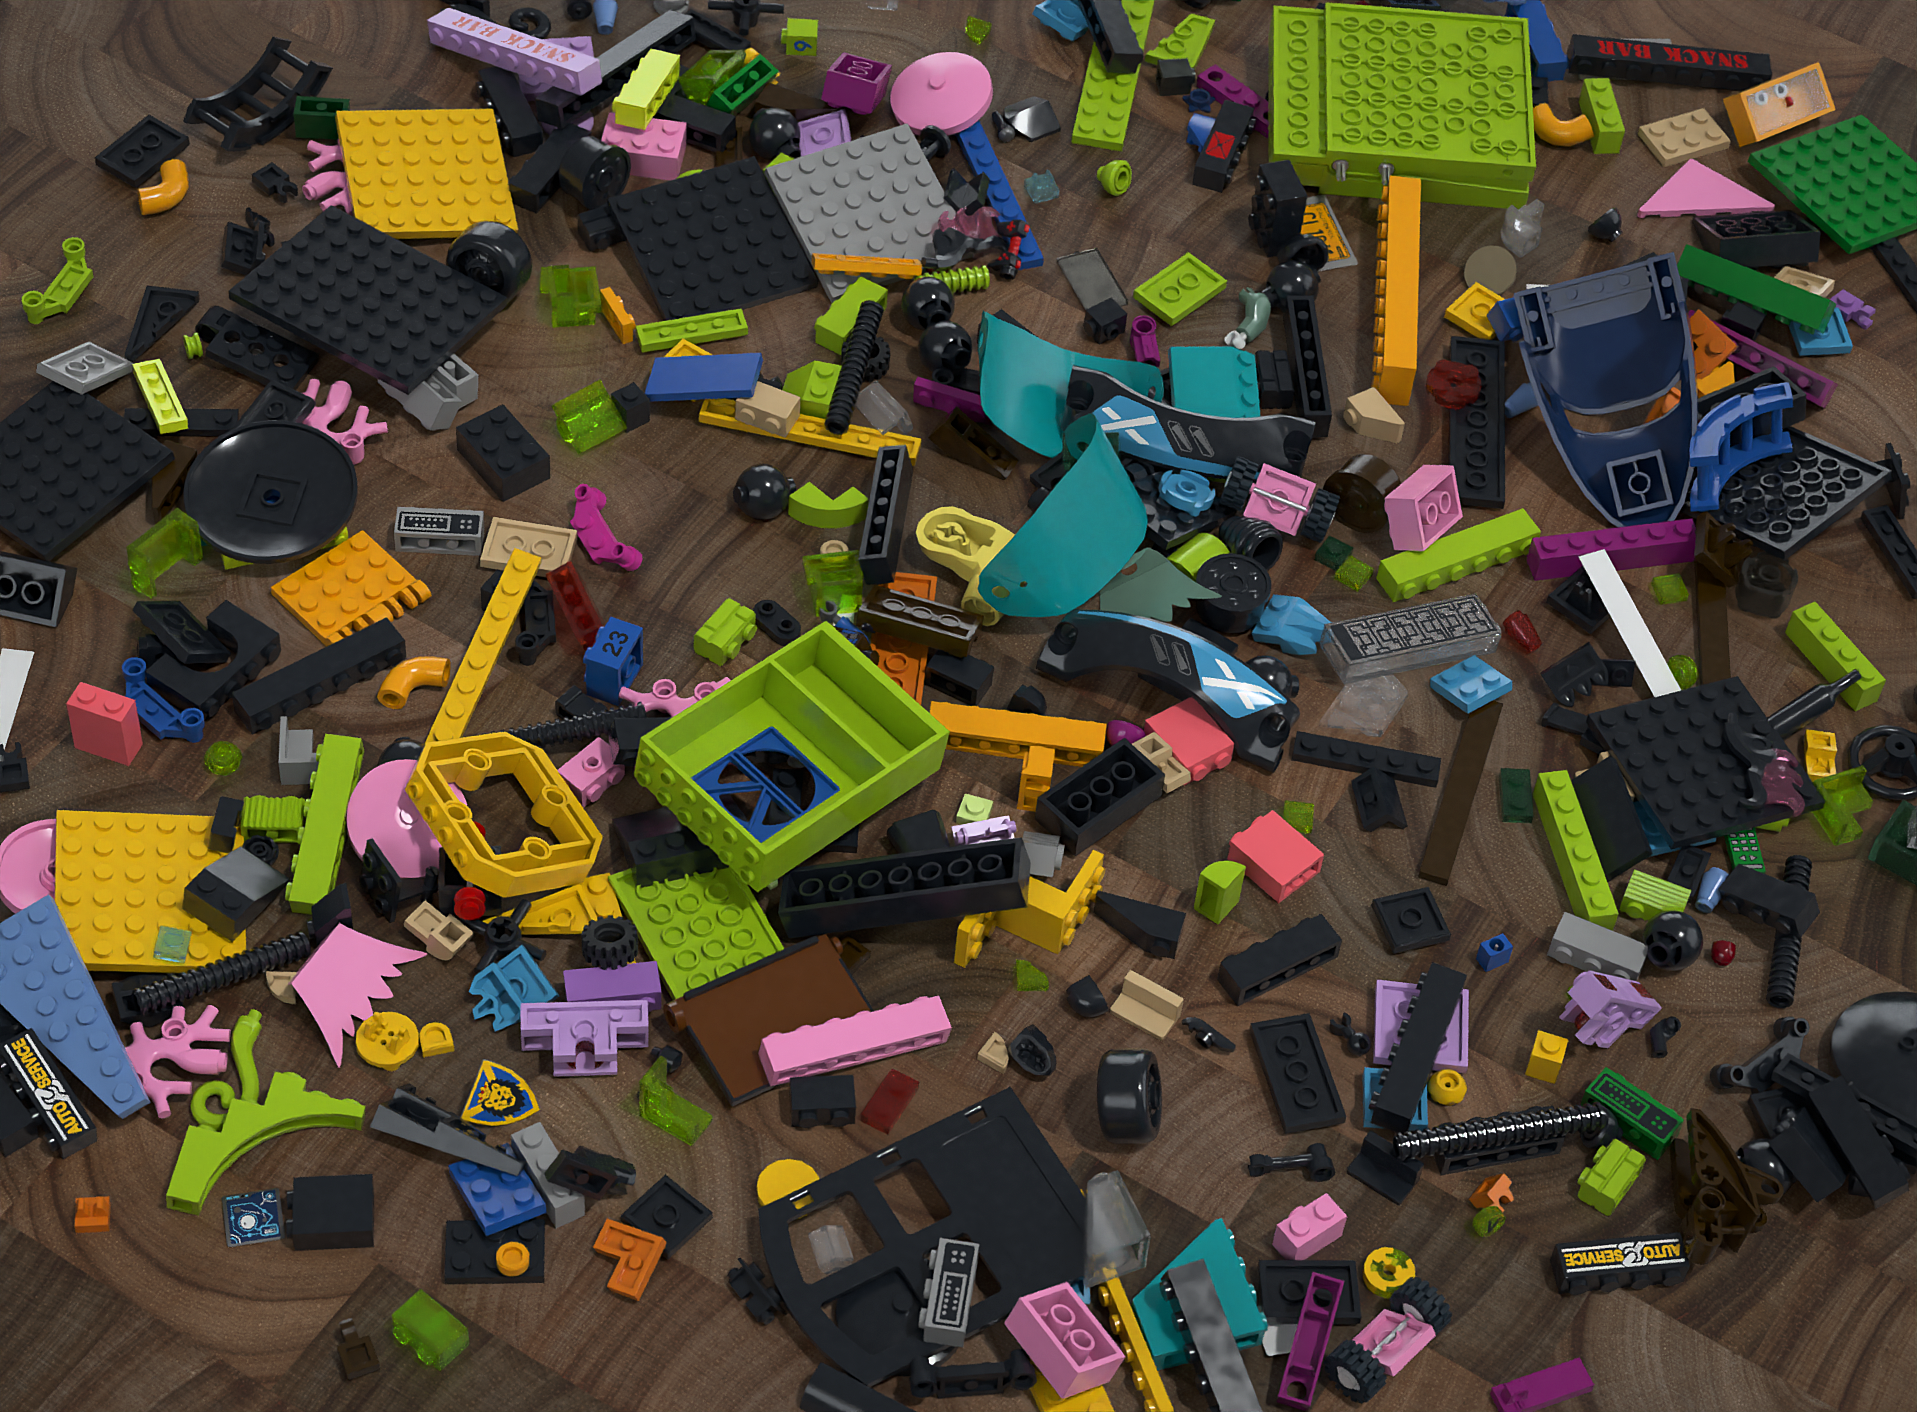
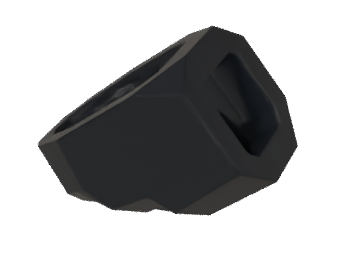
[1008,1024,1057,1076]

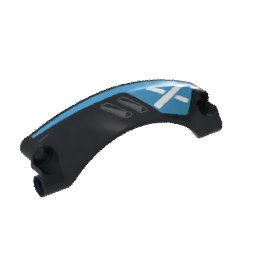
[1060,365,1316,483]
[1036,609,1300,773]

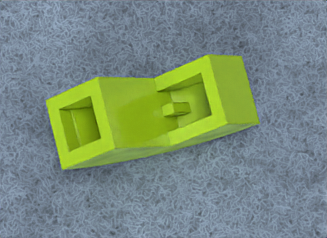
[788,482,869,528]

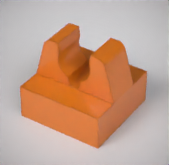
[1469,1173,1514,1215]
[75,1196,111,1233]

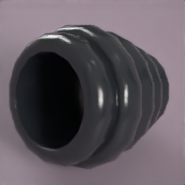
[1218,516,1283,571]

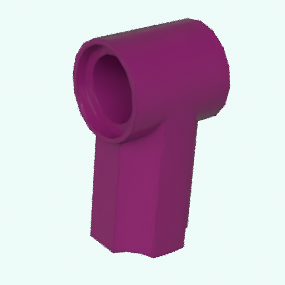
[1129,315,1160,368]

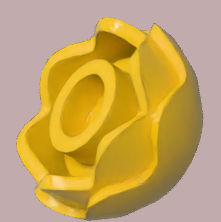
[1427,1069,1467,1106]

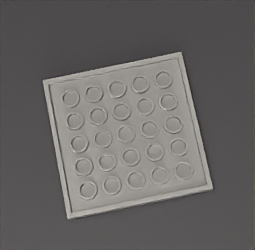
[765,123,974,303]

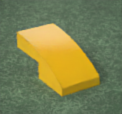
[1804,729,1837,787]

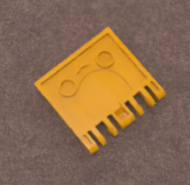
[271,530,431,647]

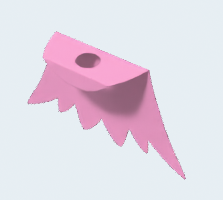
[288,923,427,1068]

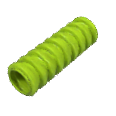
[914,265,990,293]

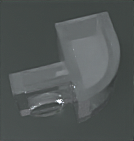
[1501,199,1545,258]

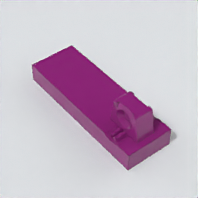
[1490,1358,1594,1412]

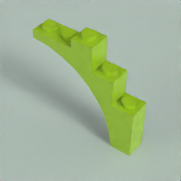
[166,1072,366,1216]

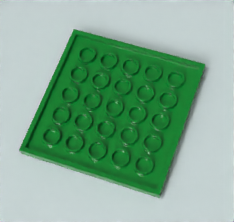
[1747,114,1917,254]

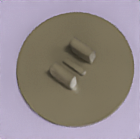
[1464,246,1517,295]

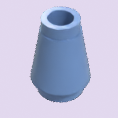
[593,0,618,35]
[1505,382,1538,418]
[1695,867,1729,913]

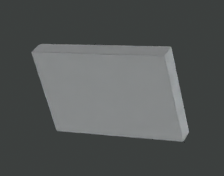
[36,342,133,394]

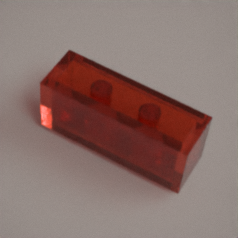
[545,561,606,651]

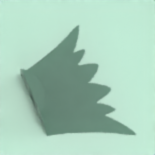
[1099,547,1222,622]

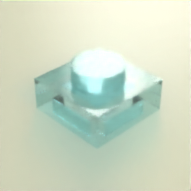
[153,926,192,964]

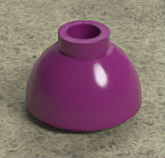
[1106,720,1146,747]

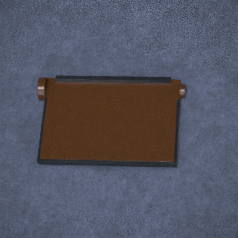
[663,934,874,1107]

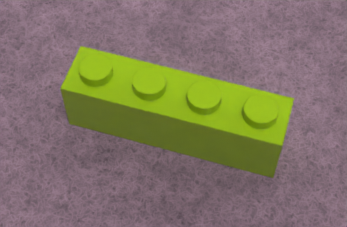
[1785,601,1886,712]

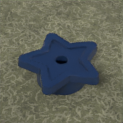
[1182,89,1215,113]

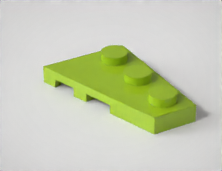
[1144,13,1215,69]

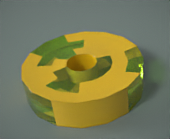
[1362,1247,1415,1299]

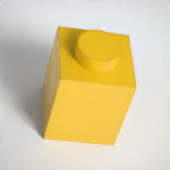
[1525,1030,1568,1084]

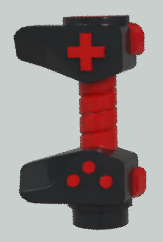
[987,219,1030,280]

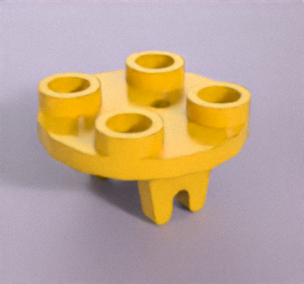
[356,1012,419,1071]

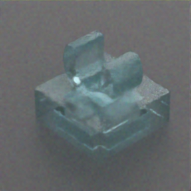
[1024,169,1060,204]

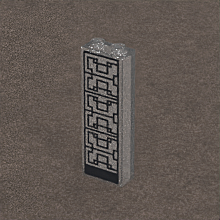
[1319,593,1502,684]

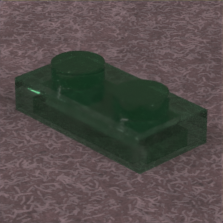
[1499,768,1534,824]

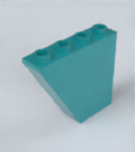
[1131,1218,1268,1371]

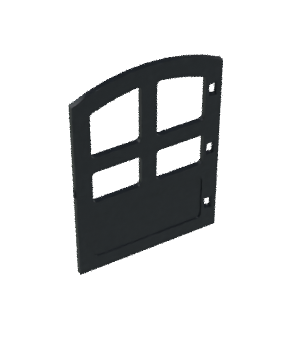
[758,1087,1124,1387]

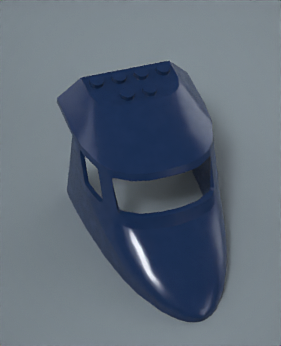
[1513,252,1698,527]

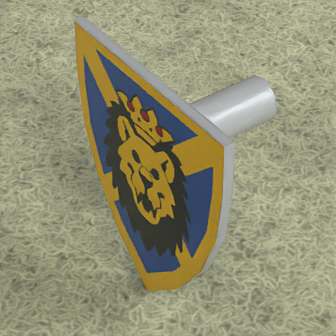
[461,1059,540,1126]

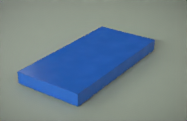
[645,353,763,402]

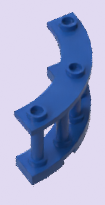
[1689,382,1793,512]

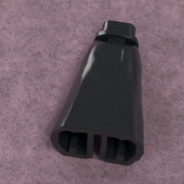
[886,809,950,854]

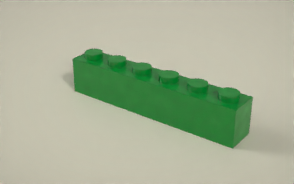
[1677,244,1837,335]

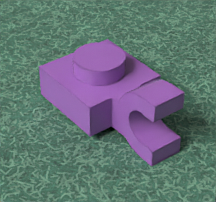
[1830,289,1876,330]

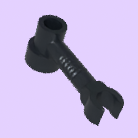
[1247,1143,1335,1182]

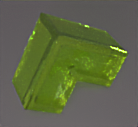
[1813,766,1873,846]
[639,1056,713,1146]

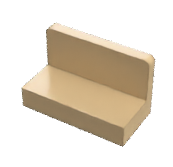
[1110,970,1184,1041]

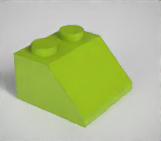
[782,361,842,419]

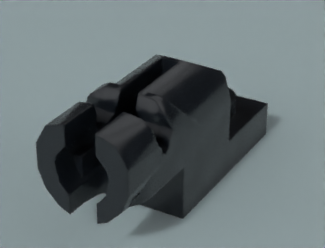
[544,1145,636,1201]

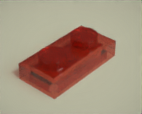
[861,1068,919,1135]

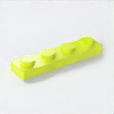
[132,359,188,434]

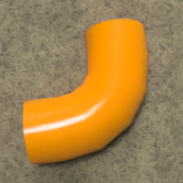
[1533,103,1594,147]
[138,159,189,215]
[377,656,451,709]

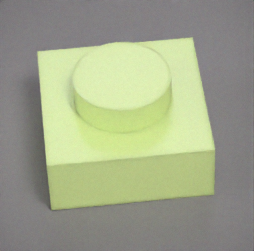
[956,793,993,825]

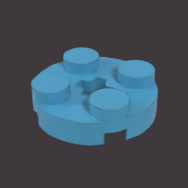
[1158,470,1215,516]

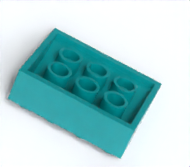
[1168,346,1261,418]

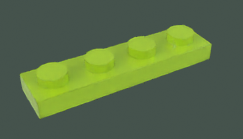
[635,308,748,353]

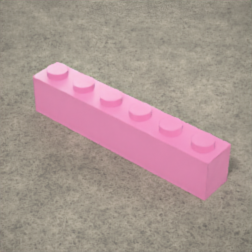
[758,996,952,1086]

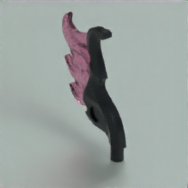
[921,206,1009,271]
[1723,713,1805,817]

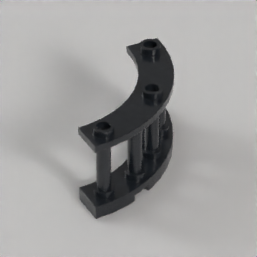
[183,36,333,152]

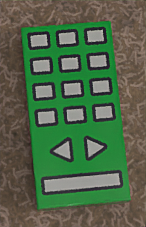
[1724,827,1766,874]

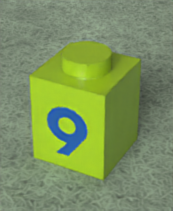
[781,18,818,56]

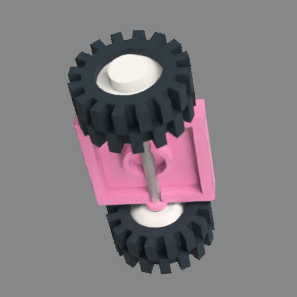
[1219,456,1340,543]
[1324,1277,1452,1404]

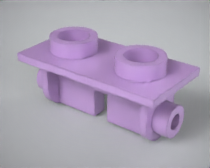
[951,815,1016,846]

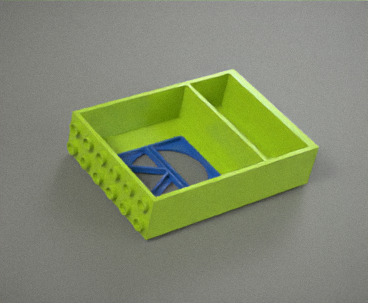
[634,621,950,892]

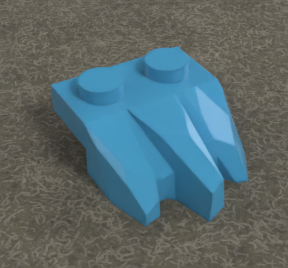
[1032,0,1089,41]
[1252,594,1332,655]
[469,945,559,1031]

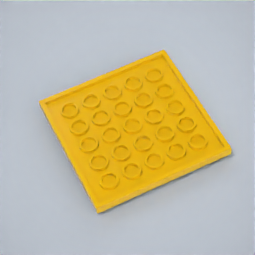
[335,109,518,239]
[54,810,246,973]

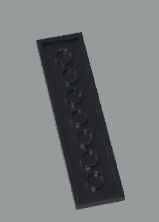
[1448,336,1505,509]

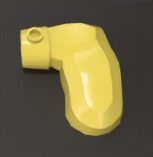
[916,506,1026,626]

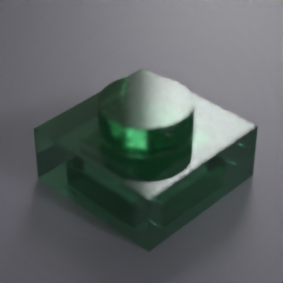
[1314,535,1354,572]

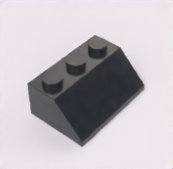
[0,551,78,627]

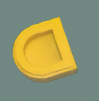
[419,1022,454,1058]

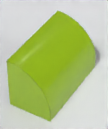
[1167,533,1231,582]
[1193,861,1246,924]

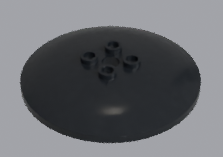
[184,420,358,564]
[1830,992,1917,1122]

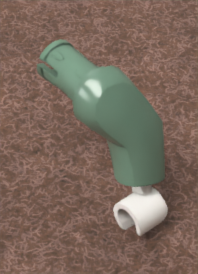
[1224,287,1271,349]

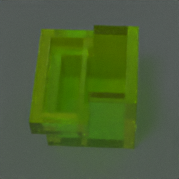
[547,264,602,328]
[802,550,864,617]

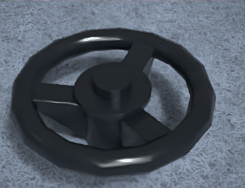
[1847,725,1917,801]

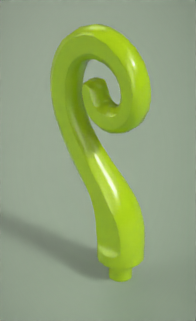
[191,1009,262,1132]

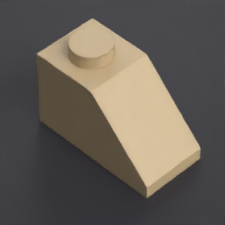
[1343,387,1405,443]

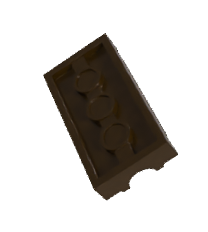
[856,585,984,658]

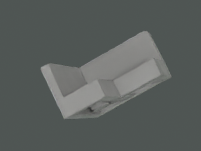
[279,716,319,785]

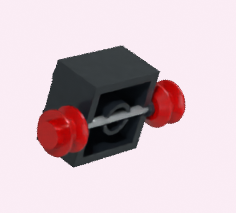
[438,821,502,920]

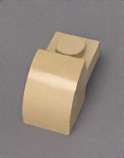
[1132,732,1191,793]
[404,901,474,960]

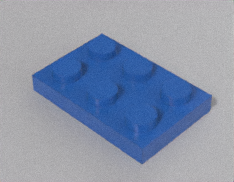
[448,1143,547,1236]

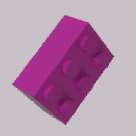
[821,52,892,115]

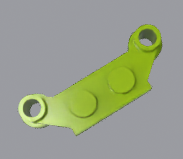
[21,237,93,324]

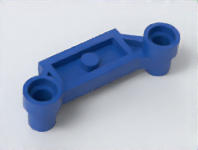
[122,657,205,743]

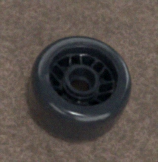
[446,221,532,303]
[1097,1048,1162,1144]

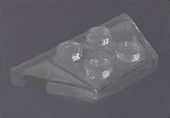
[1317,650,1409,737]

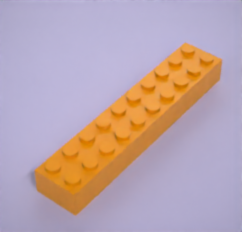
[1372,175,1421,406]

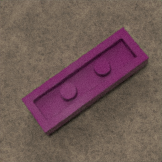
[913,377,992,425]

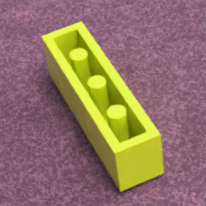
[612,49,680,130]

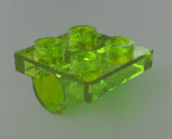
[551,379,627,455]

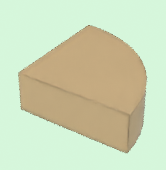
[266,971,297,1004]
[977,1032,1009,1074]

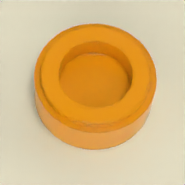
[496,1242,529,1276]

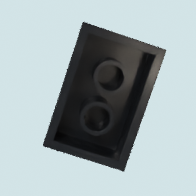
[1248,160,1308,258]
[456,404,550,502]

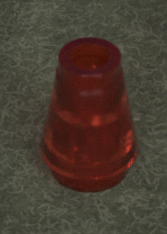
[1502,610,1543,653]

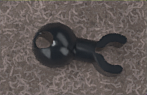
[1329,1013,1371,1056]

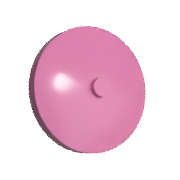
[890,52,993,136]
[346,759,467,878]
[0,819,56,914]

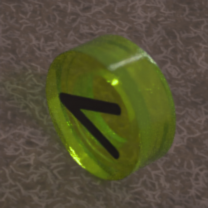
[1472,1206,1506,1237]

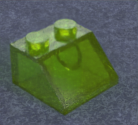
[678,50,746,106]

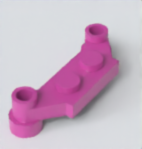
[570,484,642,571]

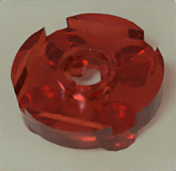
[1426,359,1481,409]

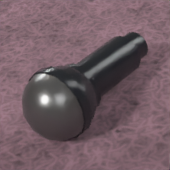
[992,111,1015,142]

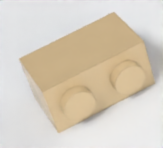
[735,381,801,438]

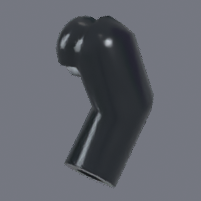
[1649,1016,1681,1058]

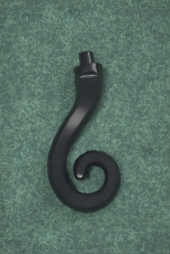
[441,4,551,39]

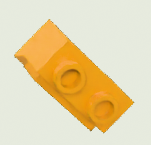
[1017,746,1055,812]

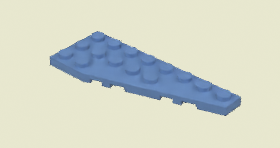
[0,894,150,1119]

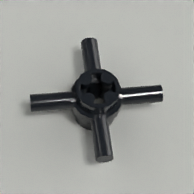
[708,0,784,36]
[460,899,547,974]

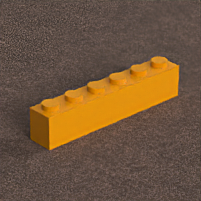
[930,701,1107,767]

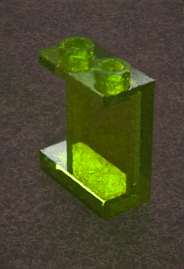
[126,508,203,599]

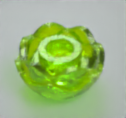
[1667,655,1698,690]
[204,741,243,776]

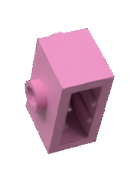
[558,737,625,808]
[1272,1193,1347,1260]

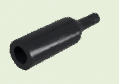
[1767,669,1861,741]

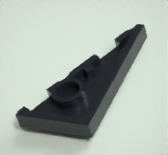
[125,285,200,363]

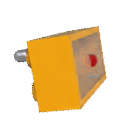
[1723,62,1836,147]

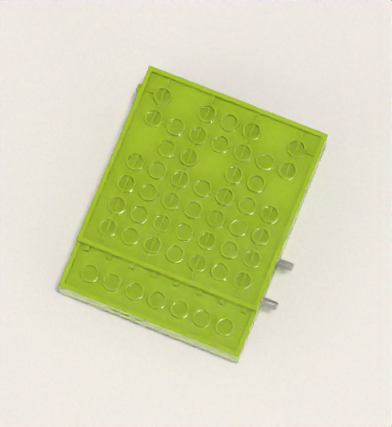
[1268,2,1536,210]

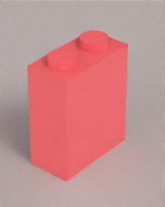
[66,682,143,766]
[1144,697,1235,786]
[1227,810,1324,903]

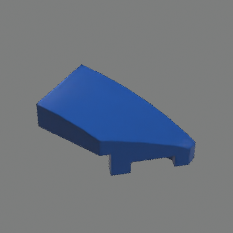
[1187,113,1216,153]

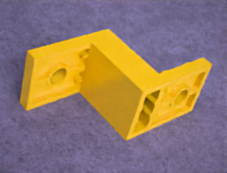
[954,850,1106,968]

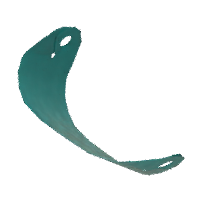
[978,310,1164,458]
[977,413,1148,617]

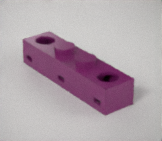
[1196,64,1269,139]
[1277,1272,1344,1412]

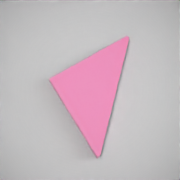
[1637,158,1775,218]

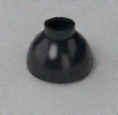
[1588,207,1623,242]
[1580,1106,1623,1149]

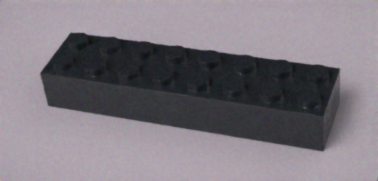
[778,837,1031,938]

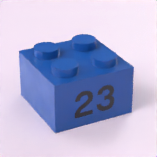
[583,617,643,706]

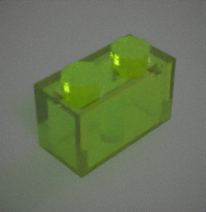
[392,1289,469,1371]

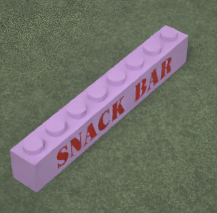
[427,8,602,96]

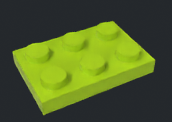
[1133,252,1227,326]

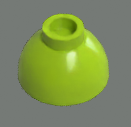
[1097,160,1132,196]

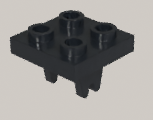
[1546,566,1611,634]

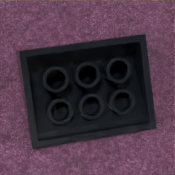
[1692,210,1820,270]
[612,794,747,888]

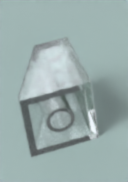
[1083,1170,1151,1289]

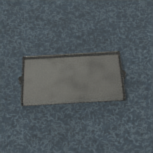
[1057,248,1129,310]

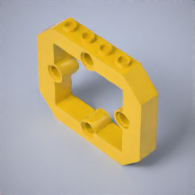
[405,732,603,898]

